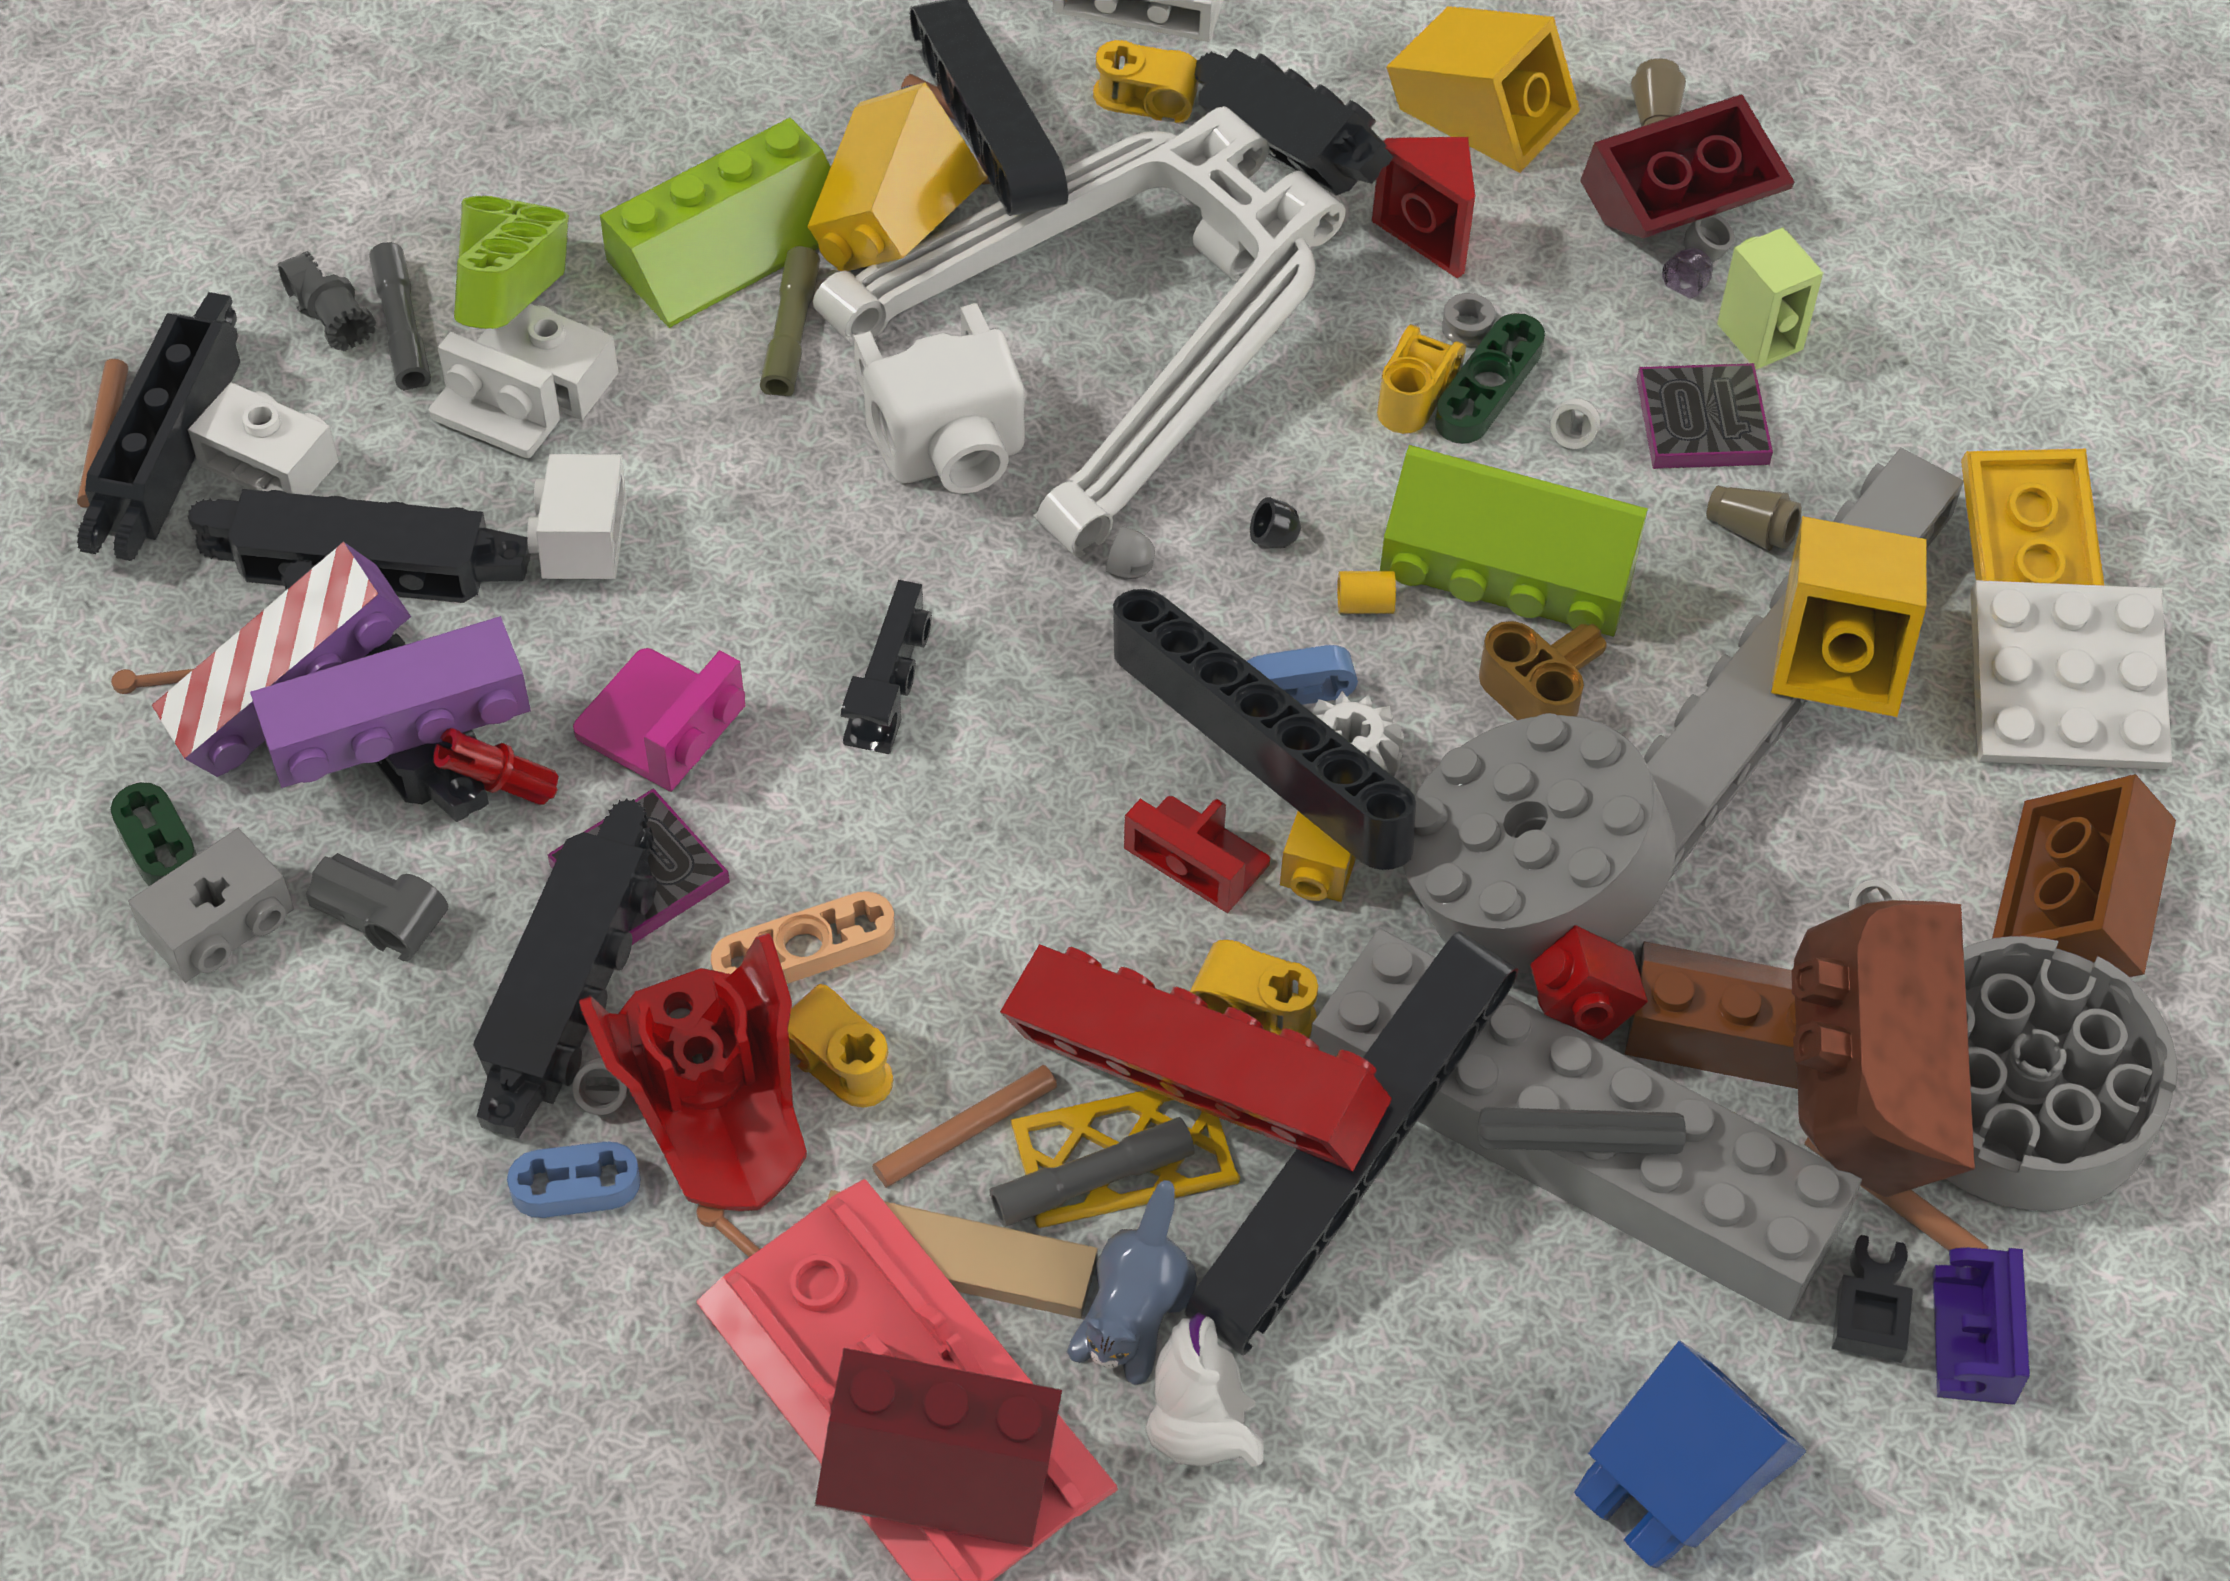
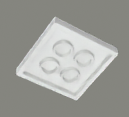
[1970,580,2172,769]

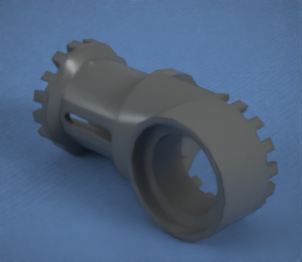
[277,251,376,352]

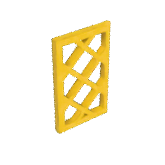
[1011,1089,1240,1228]

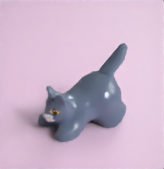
[1067,1180,1197,1385]

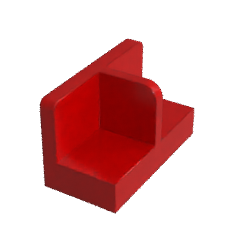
[1124,796,1270,914]

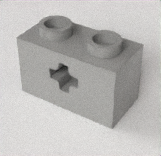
[128,827,294,983]

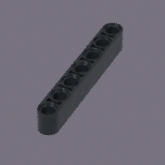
[909,0,1068,216]
[1113,589,1416,870]
[1185,931,1518,1355]

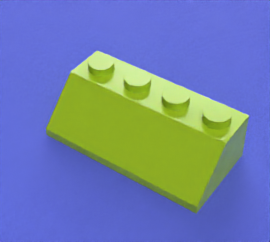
[600,117,831,328]
[1380,445,1648,637]

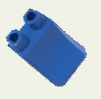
[1574,1340,1807,1568]

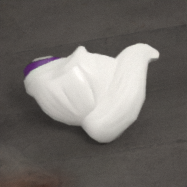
[1145,1313,1264,1467]

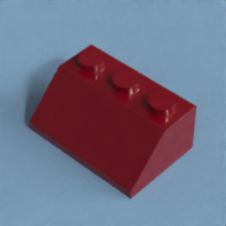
[1580,94,1795,239]
[815,1348,1062,1547]

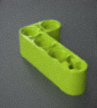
[454,195,569,329]

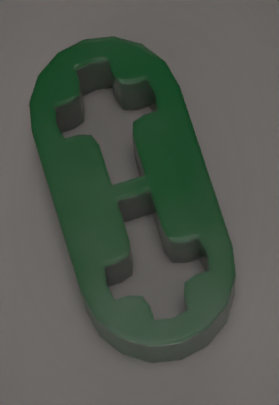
[110,782,197,886]

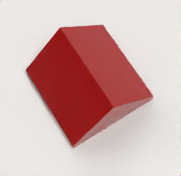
[1371,137,1476,279]

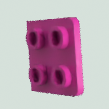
[573,648,745,792]

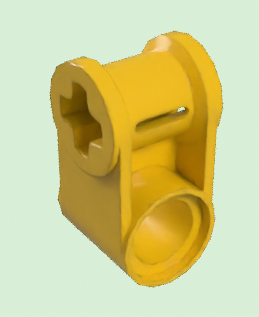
[1093,40,1199,124]
[1377,324,1466,434]
[1190,939,1318,1038]
[788,984,894,1108]

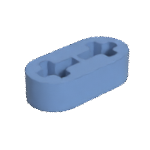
[1247,645,1358,705]
[507,1142,641,1218]

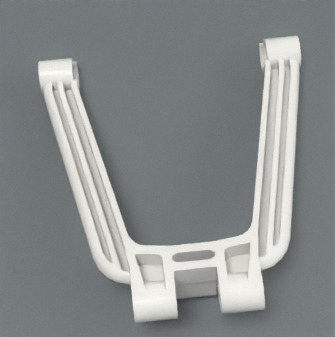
[813,107,1346,557]

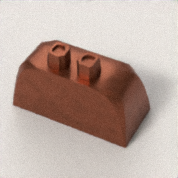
[1791,900,1975,1197]

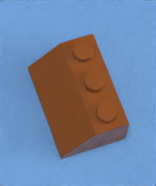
[1992,774,2176,977]
[1624,941,1798,1089]

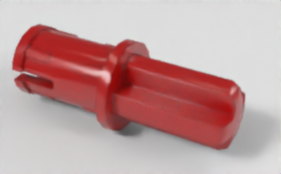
[434,728,559,805]

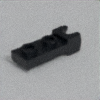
[841,580,932,754]

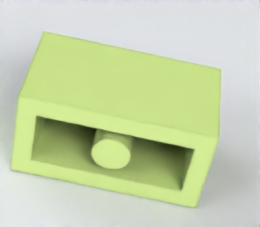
[1717,227,1823,370]

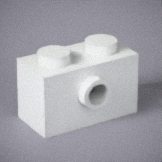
[476,304,619,420]
[188,382,339,495]
[527,454,626,579]

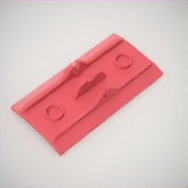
[696,1179,1118,1581]

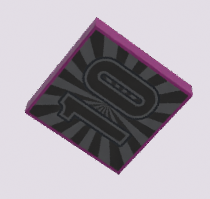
[1636,363,1773,469]
[547,788,730,945]

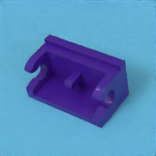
[1932,1247,2030,1405]

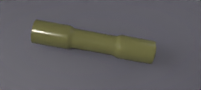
[760,246,820,396]

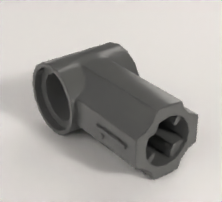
[306,853,448,961]

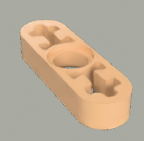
[711,891,895,984]

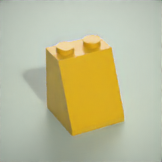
[1386,6,1580,173]
[808,82,988,271]
[1771,516,1927,717]

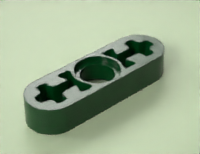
[1435,313,1545,444]

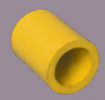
[1337,571,1396,614]

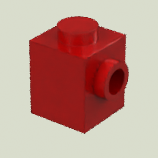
[1530,925,1648,1040]

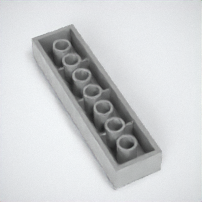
[1311,928,1862,1321]

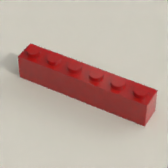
[1000,944,1392,1171]

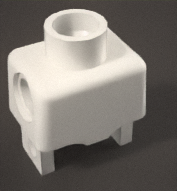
[853,303,1025,494]

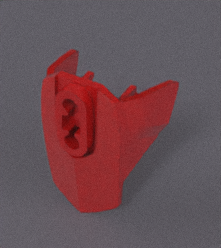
[579,933,807,1211]

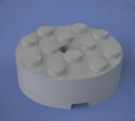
[1403,713,1676,974]
[1946,936,2178,1211]

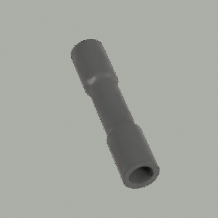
[369,242,431,391]
[990,1117,1195,1227]

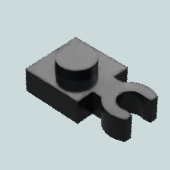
[1832,1235,1913,1363]

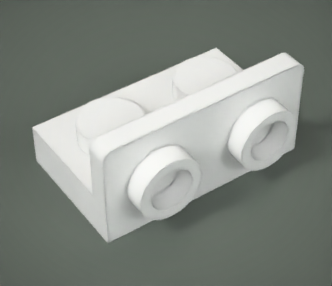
[429,331,561,458]

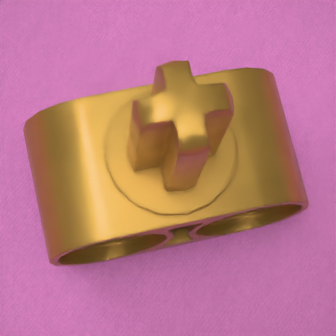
[1479,621,1607,720]

